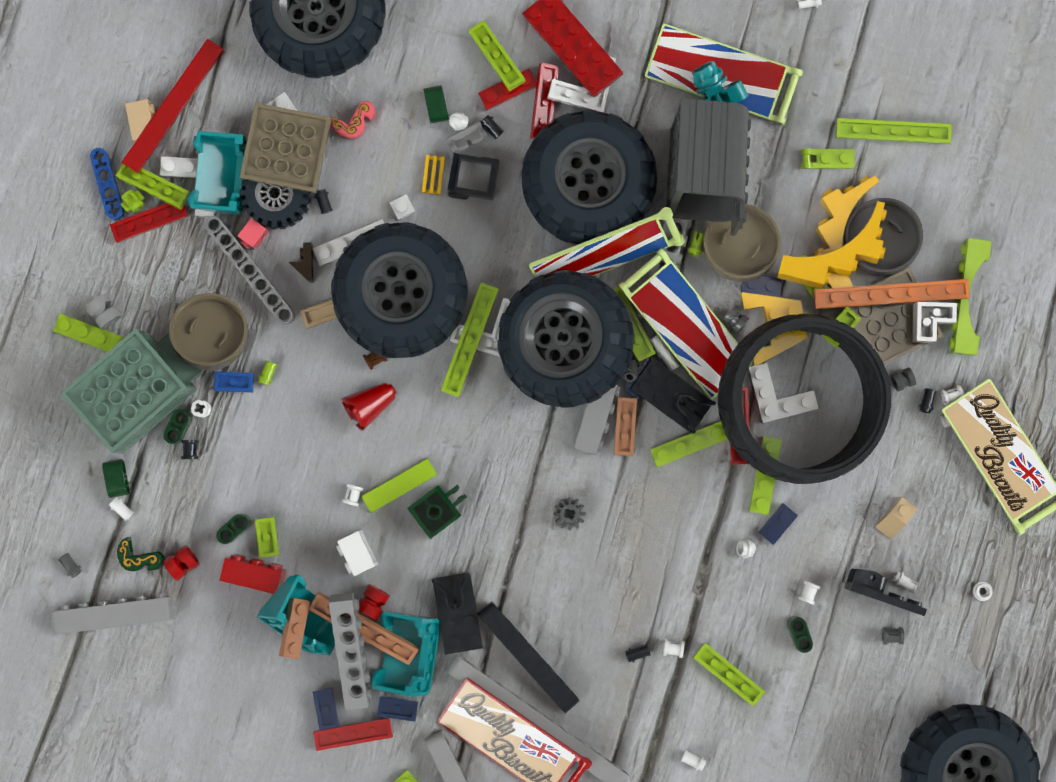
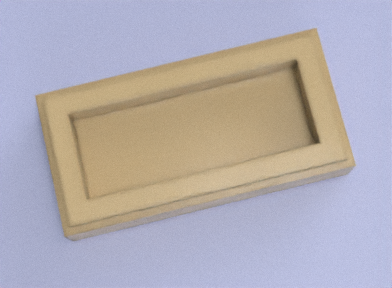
[300,299,337,329]

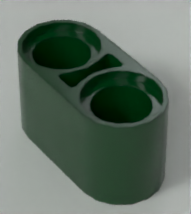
[423,85,449,124]
[163,409,192,444]
[102,459,130,498]
[216,514,251,544]
[787,616,813,653]

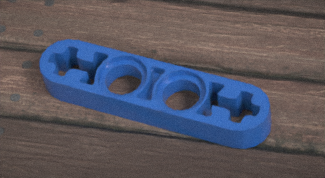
[90,148,124,220]

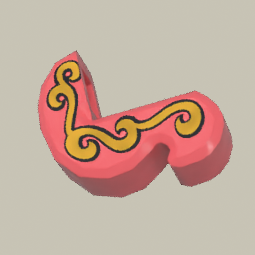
[331,101,376,140]

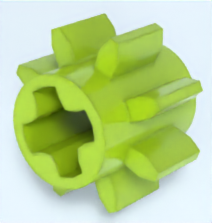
[120,189,145,213]

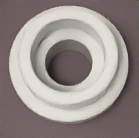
[973,582,993,601]

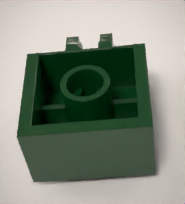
[407,484,467,539]

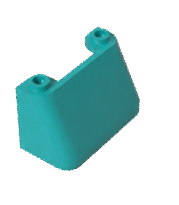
[188,131,247,215]
[257,574,335,656]
[371,611,440,697]

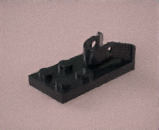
[629,358,716,434]
[844,568,927,616]
[431,572,483,655]

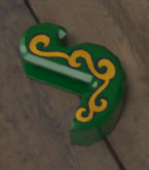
[117,537,165,572]

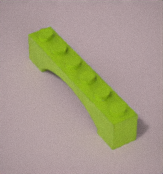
[948,238,992,356]

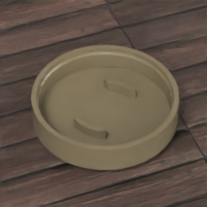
[703,204,781,282]
[169,293,248,371]

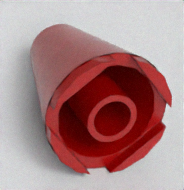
[341,383,397,431]

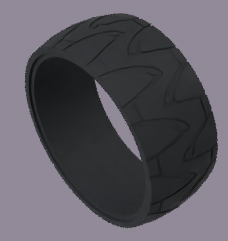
[718,314,891,484]

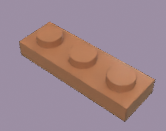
[614,397,637,456]
[279,598,310,659]

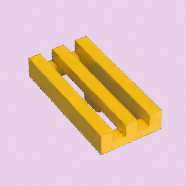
[422,155,445,195]

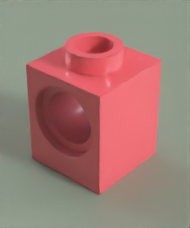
[238,218,269,250]

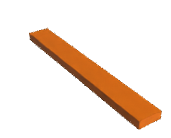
[813,279,970,309]

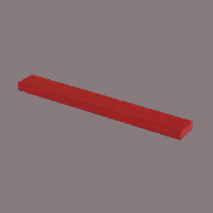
[121,39,224,174]

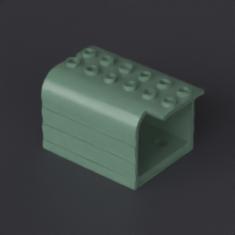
[60,328,205,454]

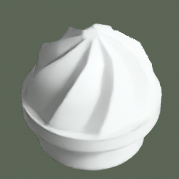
[449,112,468,131]
[736,539,756,558]

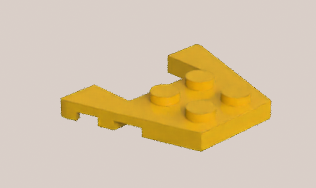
[740,292,808,366]

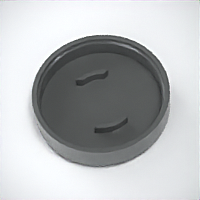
[844,198,923,276]

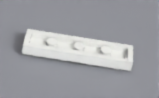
[313,219,385,267]

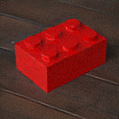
[219,554,287,594]

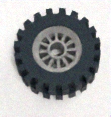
[240,180,311,230]

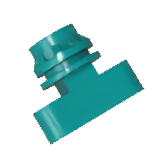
[692,61,748,103]

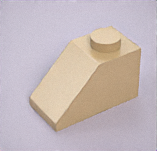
[125,99,156,143]
[875,497,917,539]

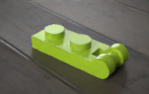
[801,148,855,169]

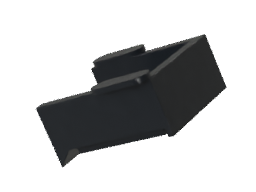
[447,152,500,200]

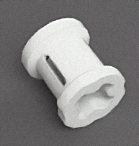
[940,384,964,406]
[191,400,211,418]
[342,483,363,507]
[798,581,821,605]
[663,639,684,658]

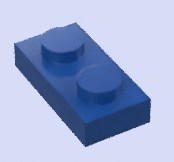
[214,371,254,393]

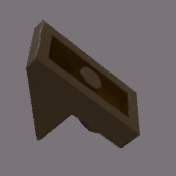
[289,242,314,283]

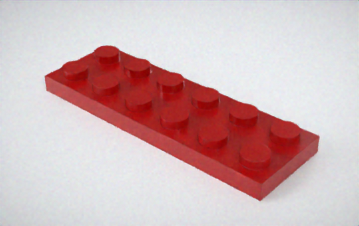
[522,0,624,98]

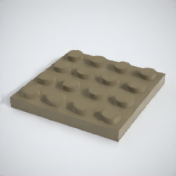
[239,103,332,193]
[843,267,944,365]

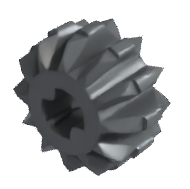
[553,497,586,530]

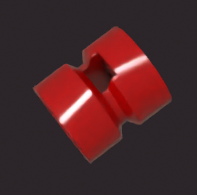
[163,545,200,581]
[359,584,390,620]

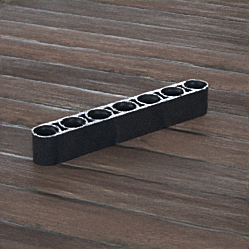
[477,601,580,714]

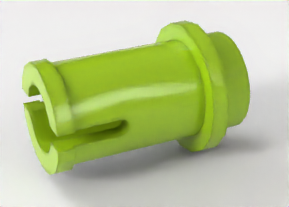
[687,231,704,257]
[258,360,278,386]

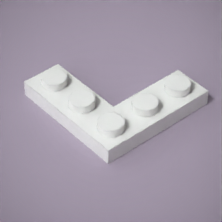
[547,57,616,112]
[160,156,216,217]
[450,298,510,357]
[748,363,819,423]

